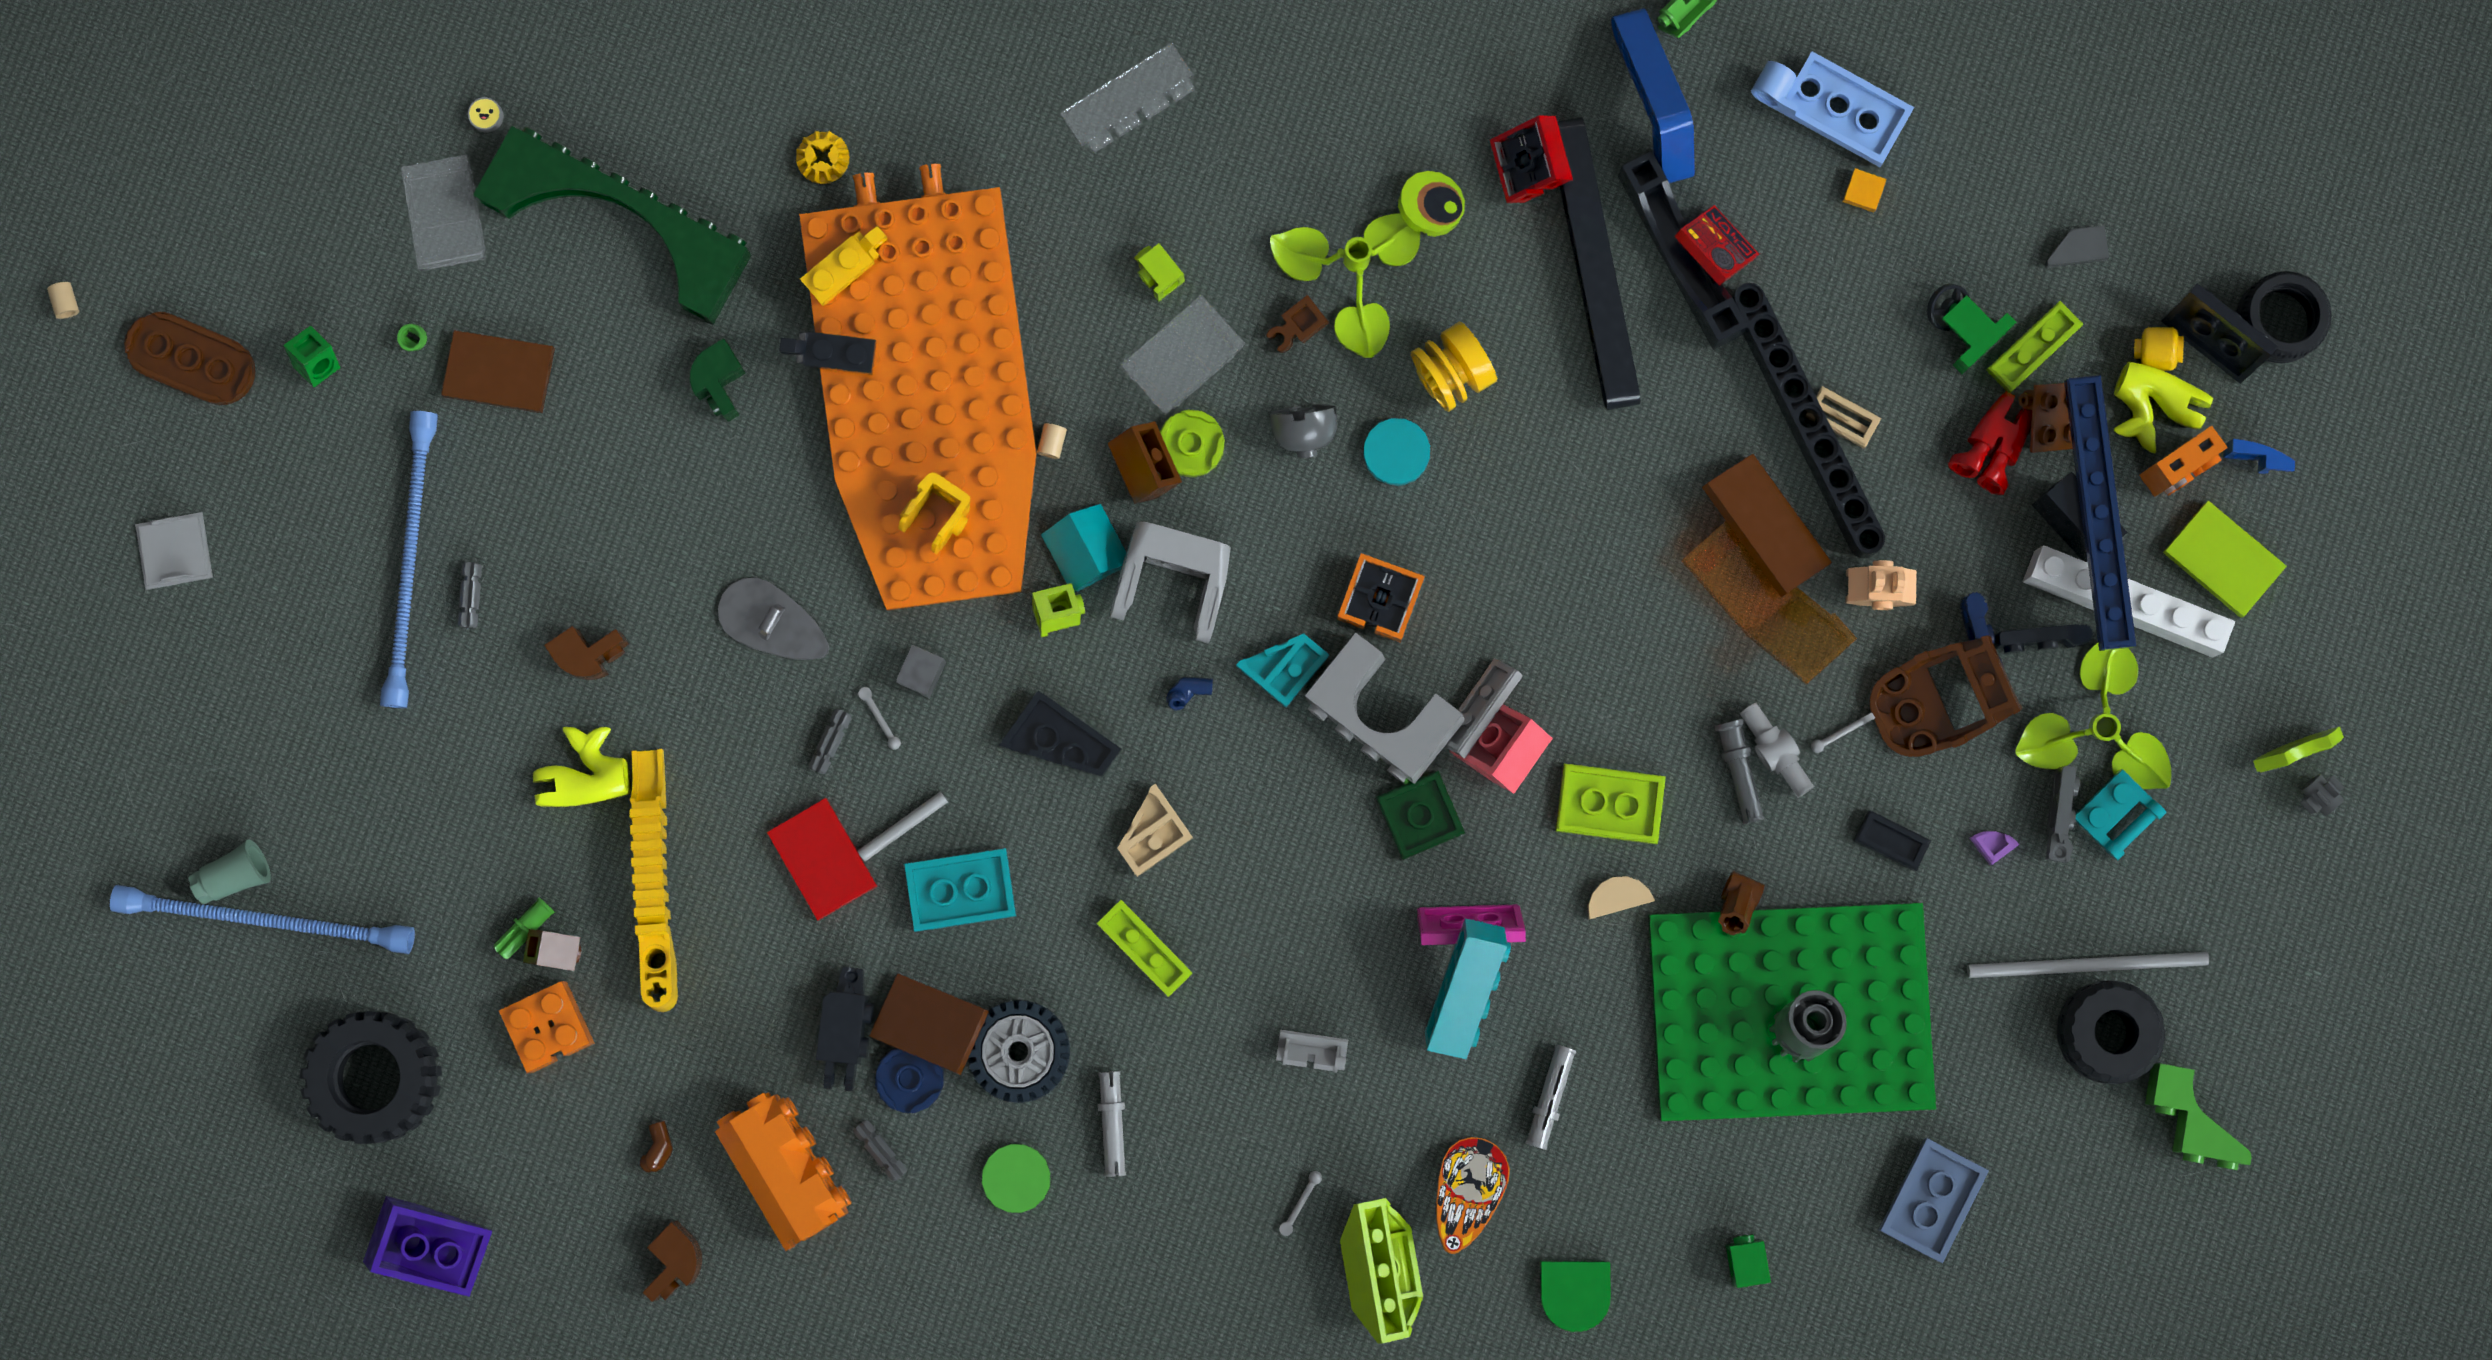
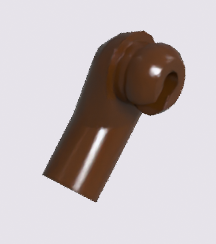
[640,1121,673,1172]

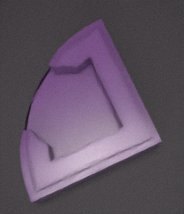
[1969,831,2019,865]

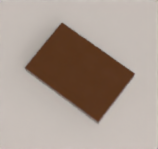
[441,330,555,413]
[870,974,989,1075]

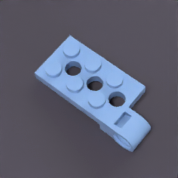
[1751,51,1914,167]

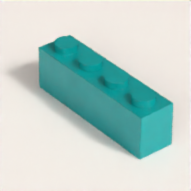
[1425,918,1511,1059]

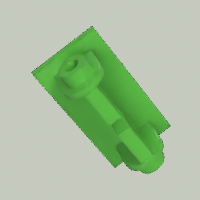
[1657,0,1717,39]

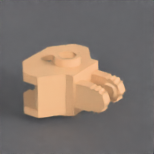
[1846,560,1916,610]

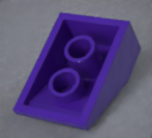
[363,1196,492,1297]

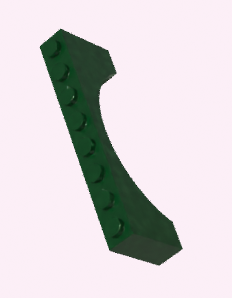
[473,126,752,325]

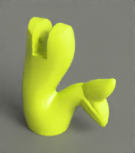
[2113,362,2213,454]
[533,727,631,807]

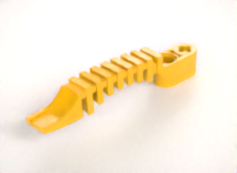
[630,749,678,1012]

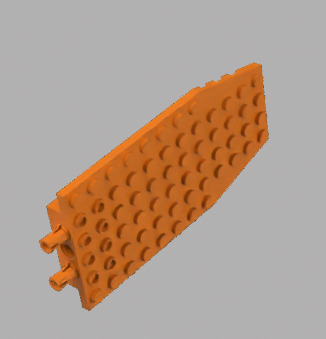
[799,164,1037,611]

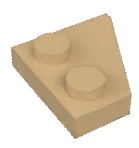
[1117,784,1193,877]

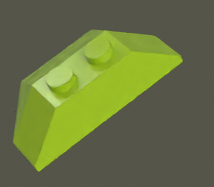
[1340,1198,1423,1344]

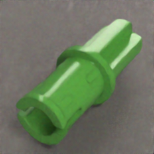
[494,897,555,959]

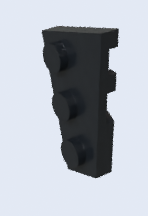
[999,690,1122,777]

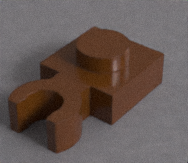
[1267,295,1330,353]

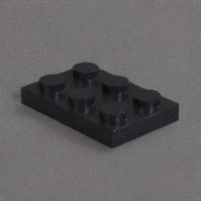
[2161,283,2278,384]

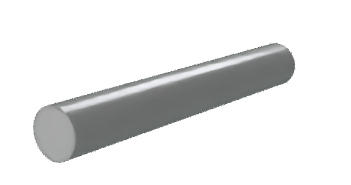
[857,791,948,862]

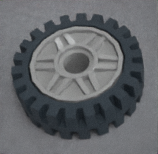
[968,1000,1070,1103]

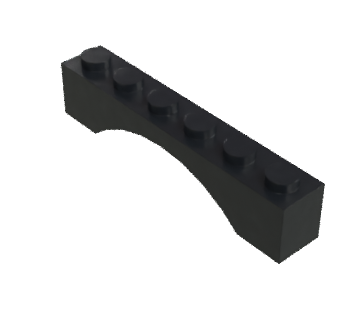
[1618,151,1748,350]

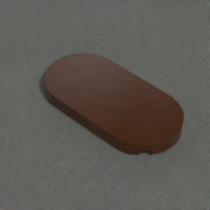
[124,312,255,405]

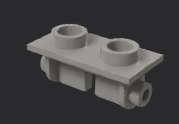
[1276,1030,1349,1073]

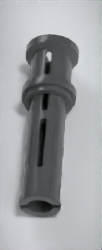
[1713,719,1765,824]

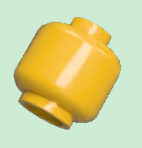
[2134,327,2184,371]

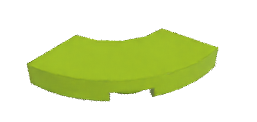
[2253,726,2344,773]

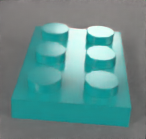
[904,848,1017,932]

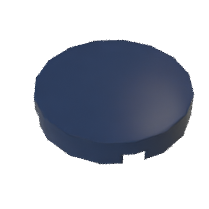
[875,1048,944,1113]

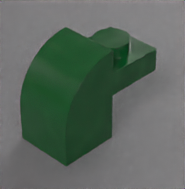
[690,339,746,422]

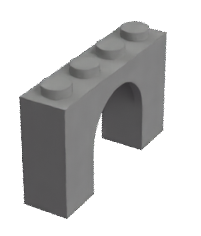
[1305,633,1465,784]

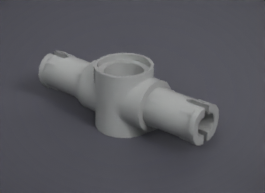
[1740,702,1815,798]

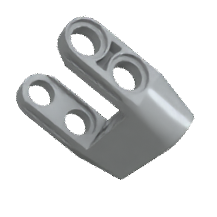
[1110,522,1231,644]

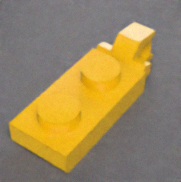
[800,226,888,306]

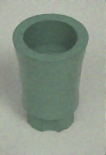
[188,839,271,904]

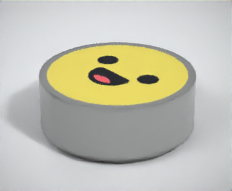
[468,97,504,133]

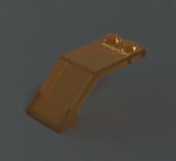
[1681,520,1857,684]

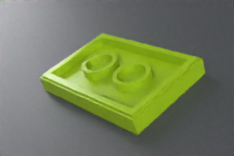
[2163,500,2287,618]
[1555,763,1666,845]

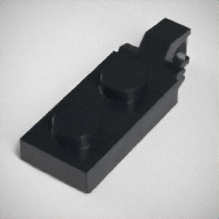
[779,331,877,375]

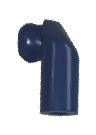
[1166,677,1213,711]

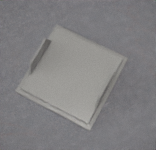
[135,512,213,590]

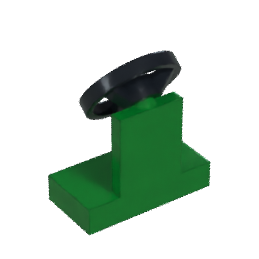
[1927,284,2017,374]

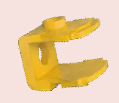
[898,472,970,554]

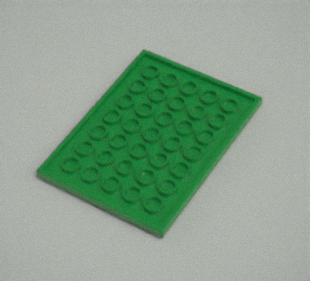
[1648,903,1936,1121]

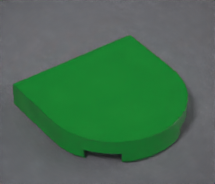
[1540,1261,1611,1332]

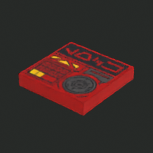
[1675,205,1759,286]

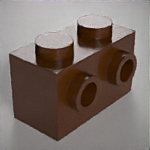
[1108,421,1182,504]

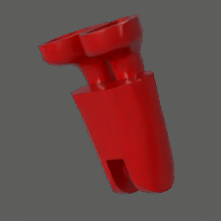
[1948,391,2032,495]

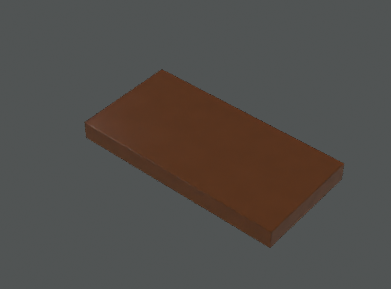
[1702,454,1832,598]

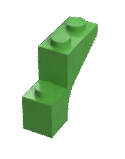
[2145,1063,2251,1170]

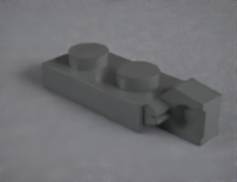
[2045,766,2080,863]

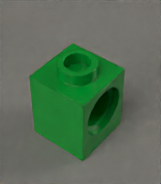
[283,326,341,387]
[1725,1234,1771,1288]

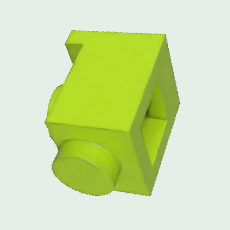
[1134,243,1185,302]
[1032,583,1085,637]

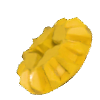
[796,131,850,184]

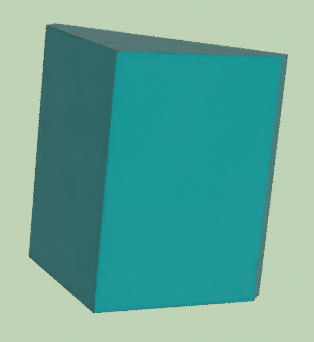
[1041,504,1126,593]

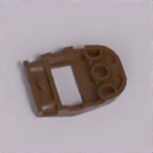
[1870,635,2022,757]

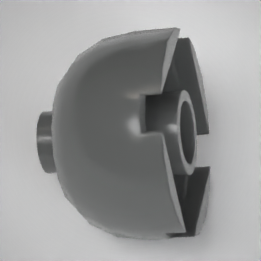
[1270,404,1337,458]

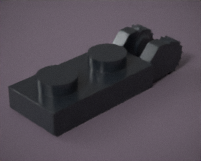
[1993,624,2094,654]

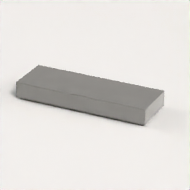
[1444,658,1523,759]

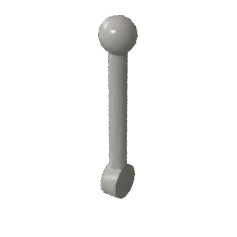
[858,687,901,750]
[1811,712,1875,753]
[1279,1171,1322,1236]

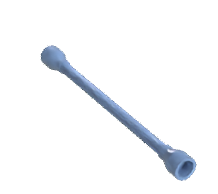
[380,411,438,708]
[110,885,415,954]

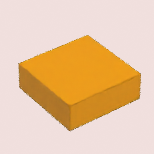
[1843,168,1887,213]

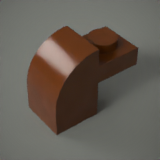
[544,626,629,680]
[642,1221,702,1302]

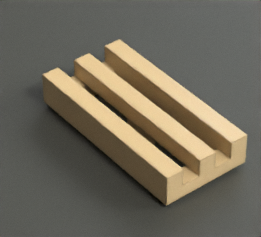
[1805,386,1881,449]

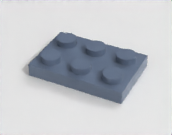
[1878,1138,1989,1263]

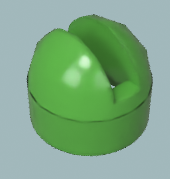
[397,324,428,351]

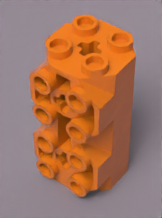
[715,1092,852,1251]

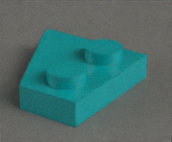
[1236,633,1330,708]

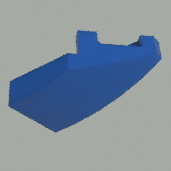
[2223,439,2295,474]

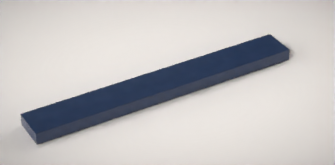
[2064,375,2136,651]

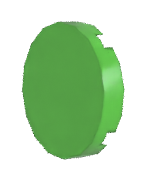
[982,1144,1051,1213]

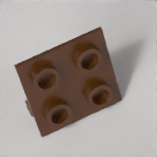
[2019,383,2073,453]

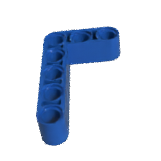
[1611,8,1695,183]

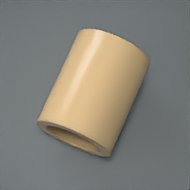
[47,282,79,319]
[1037,423,1067,459]

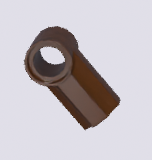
[1718,871,1765,936]

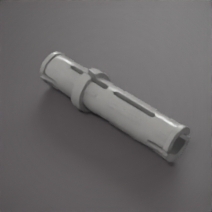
[1525,1045,1576,1150]
[1098,1071,1126,1177]

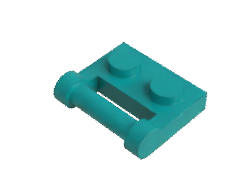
[2075,769,2167,861]

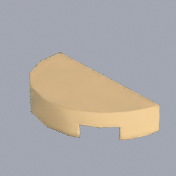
[1587,876,1655,920]

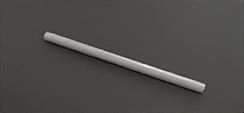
[1967,952,2209,978]

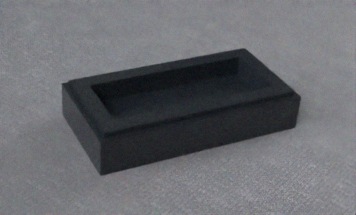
[1853,810,1931,872]

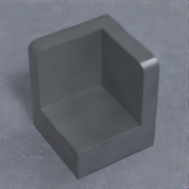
[896,645,946,699]

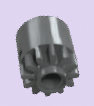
[1769,990,1847,1062]

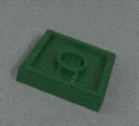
[1376,771,1465,860]

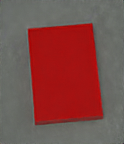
[767,798,878,921]

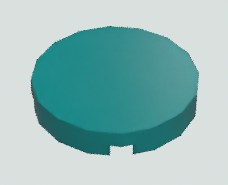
[1364,418,1430,486]

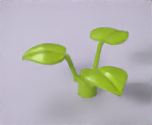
[1270,213,1421,358]
[2015,643,2171,790]

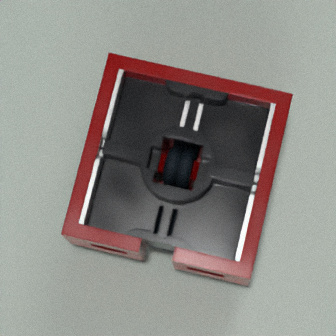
[1490,115,1573,203]

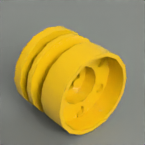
[1411,321,1497,412]

